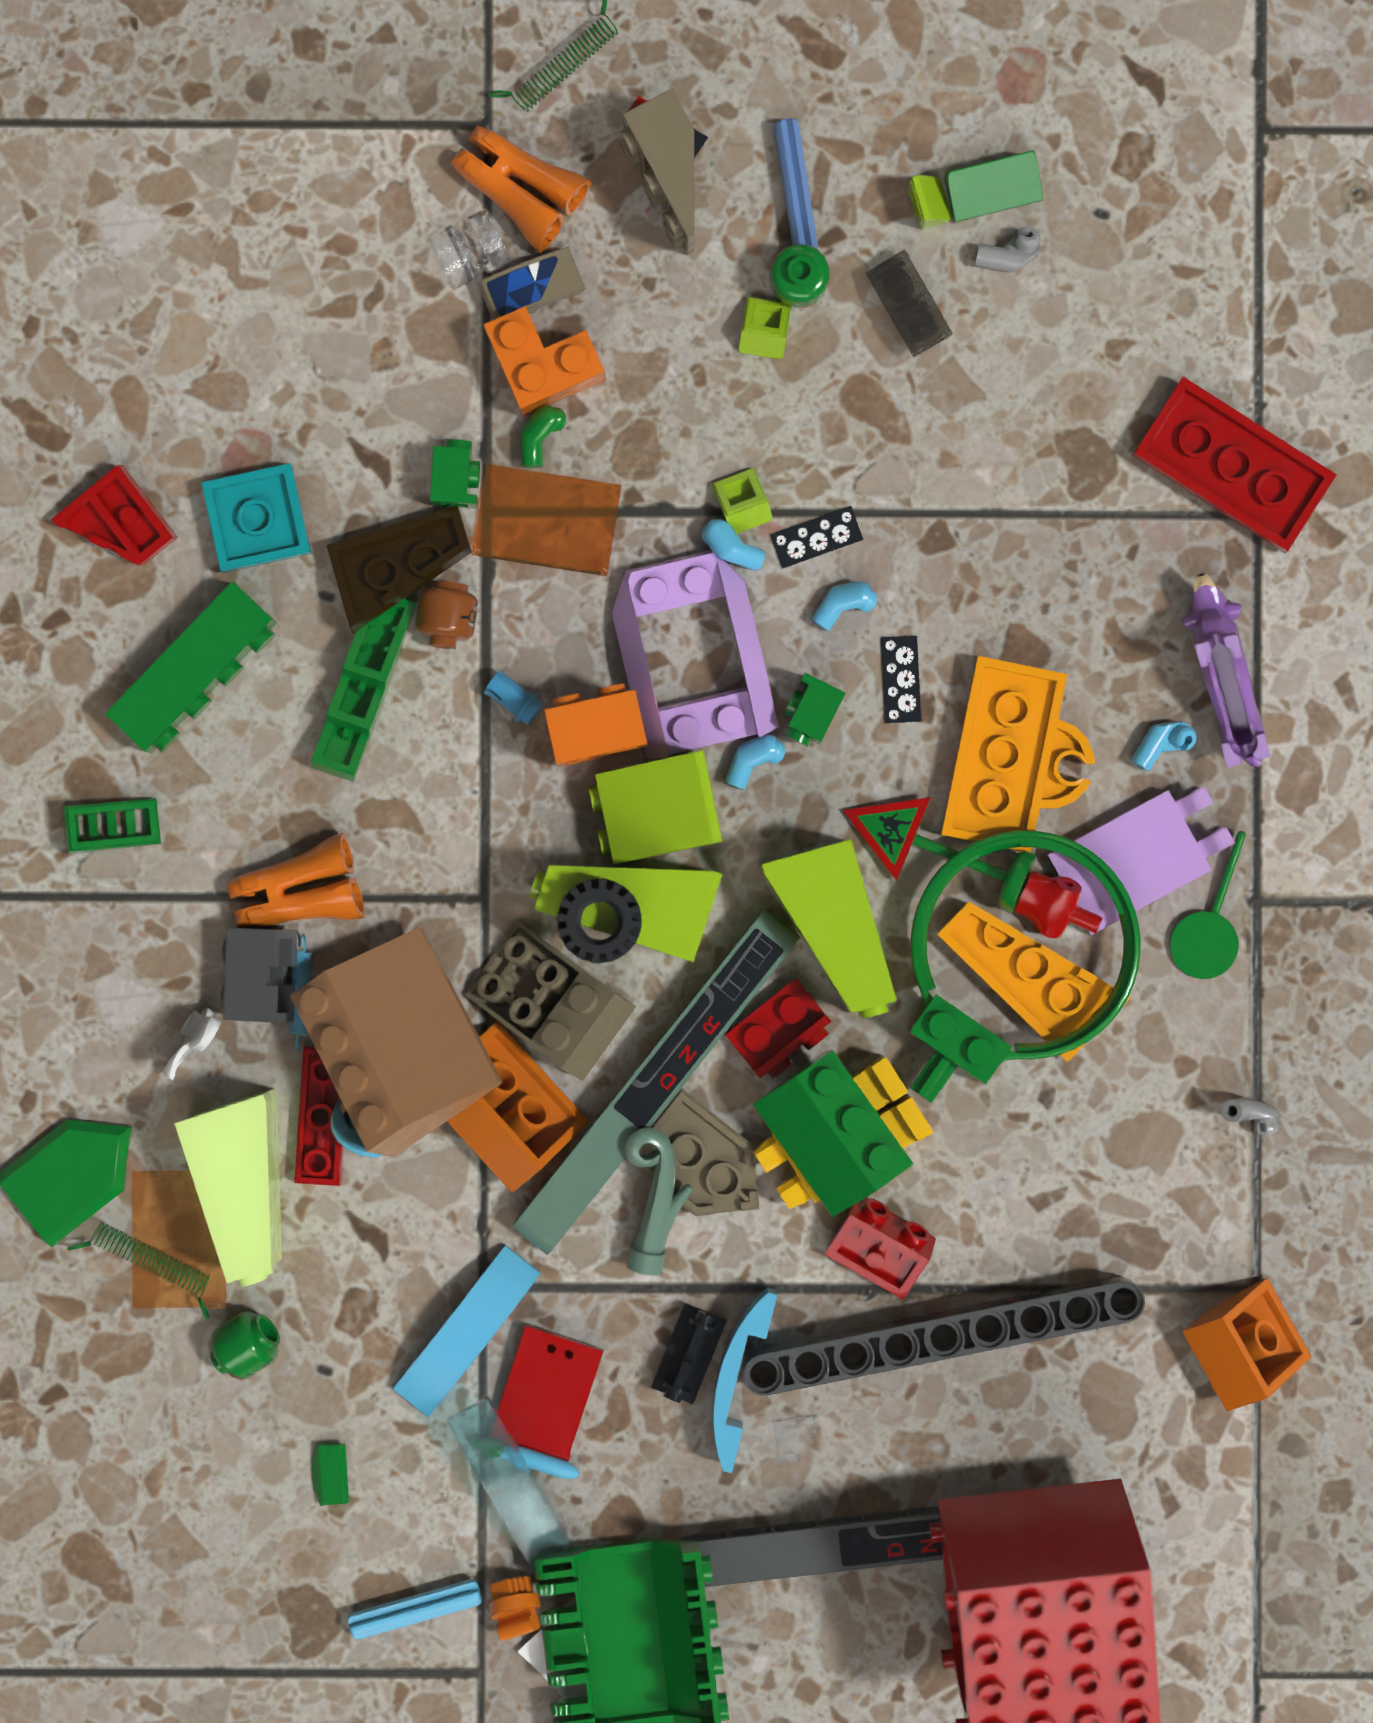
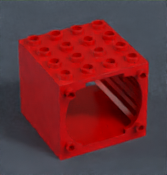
[929,1478,1161,1723]

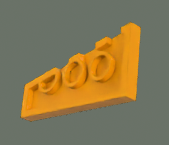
[936,901,1131,1062]

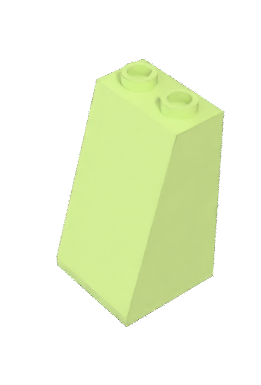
[174,1089,282,1287]

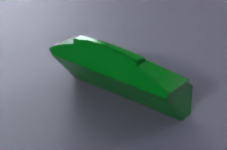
[312,1442,349,1506]

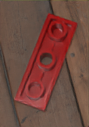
[294,1046,344,1186]

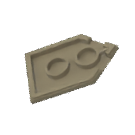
[624,1088,760,1216]

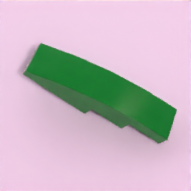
[311,599,416,782]

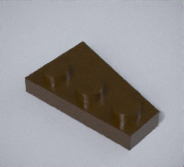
[326,505,472,633]

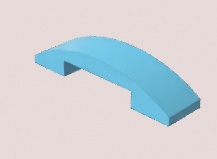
[393,1245,541,1417]
[713,1287,777,1473]

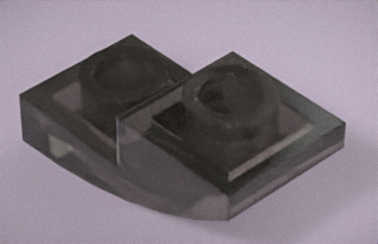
[865,249,953,358]

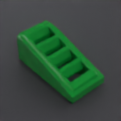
[62,798,161,854]

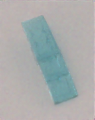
[447,1397,574,1573]

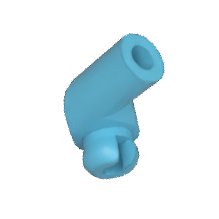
[701,519,765,571]
[810,581,878,632]
[724,734,785,790]

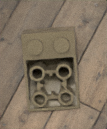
[619,88,694,255]
[465,921,636,1081]

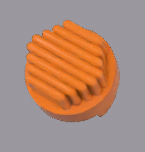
[488,1576,541,1641]

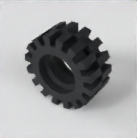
[557,879,642,964]

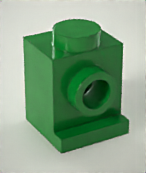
[430,439,480,509]
[784,672,846,747]

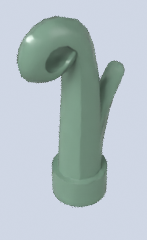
[625,1128,693,1276]

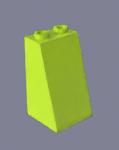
[759,839,897,1019]
[529,865,723,962]

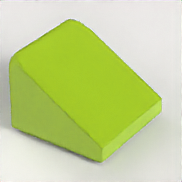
[907,175,952,230]
[739,297,791,359]
[711,467,773,534]

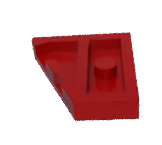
[51,465,178,566]

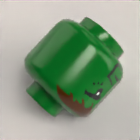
[210,1311,280,1380]

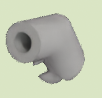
[974,227,1040,272]
[1221,1097,1280,1135]

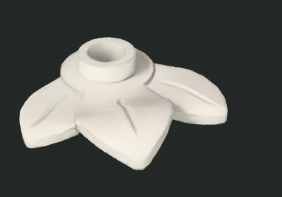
[164,1008,221,1080]

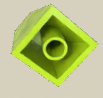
[588,750,722,865]

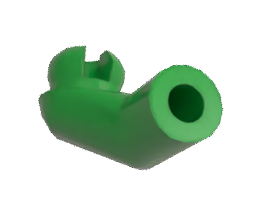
[520,405,566,468]

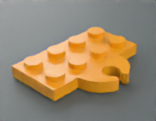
[940,656,1095,852]

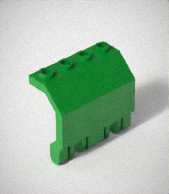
[533,1538,729,1723]

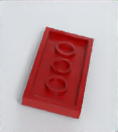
[1132,376,1337,553]

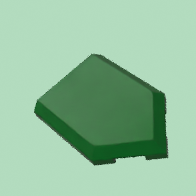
[0,1119,132,1247]

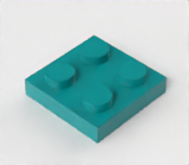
[201,463,312,573]

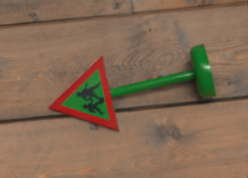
[843,797,1036,914]

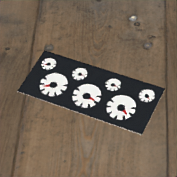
[770,506,863,569]
[881,636,922,724]

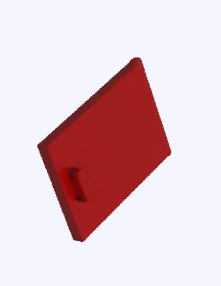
[488,1324,604,1461]

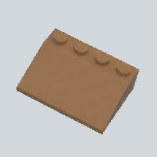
[290,927,503,1157]

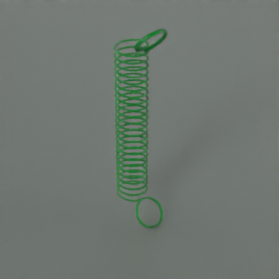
[488,0,618,112]
[67,1222,210,1320]

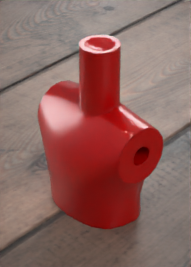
[1014,870,1103,939]

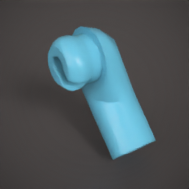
[1130,721,1197,772]

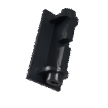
[651,1303,727,1405]

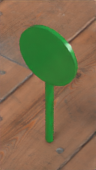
[1170,831,1246,979]

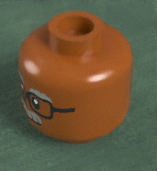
[415,580,478,649]

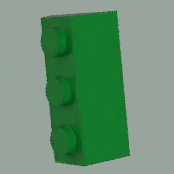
[752,1050,913,1217]

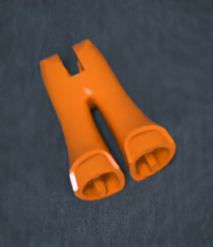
[451,125,592,254]
[226,833,365,928]

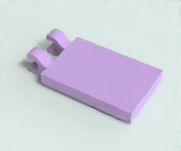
[1046,787,1235,935]

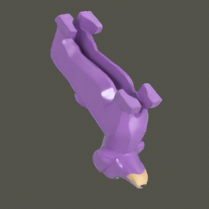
[1181,573,1270,767]

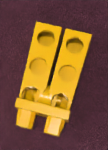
[753,1055,934,1209]

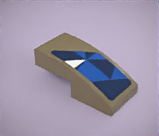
[478,246,586,320]

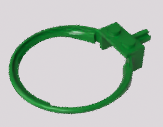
[908,830,1141,1103]

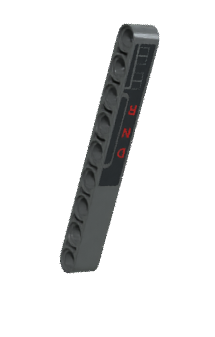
[743,1276,1145,1396]
[680,1506,943,1587]

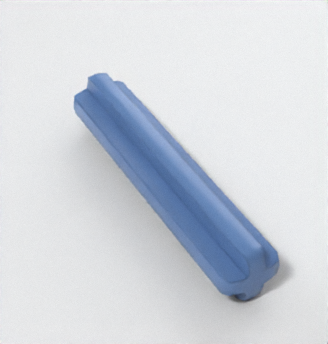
[774,118,818,248]

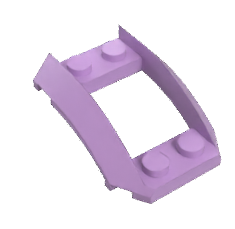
[611,550,779,759]

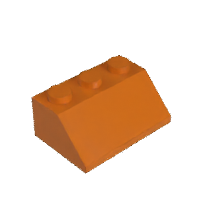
[447,1021,590,1193]

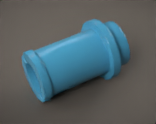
[484,670,544,725]

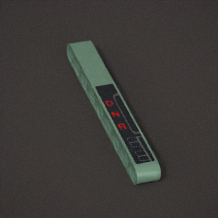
[512,908,800,1255]

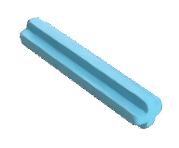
[348,1579,482,1640]

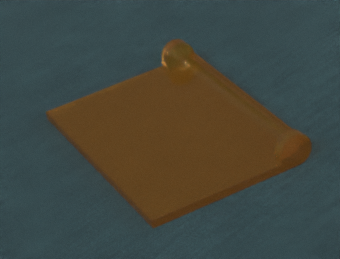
[472,464,622,576]
[132,1171,226,1309]

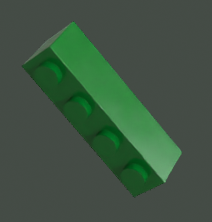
[105,581,277,754]

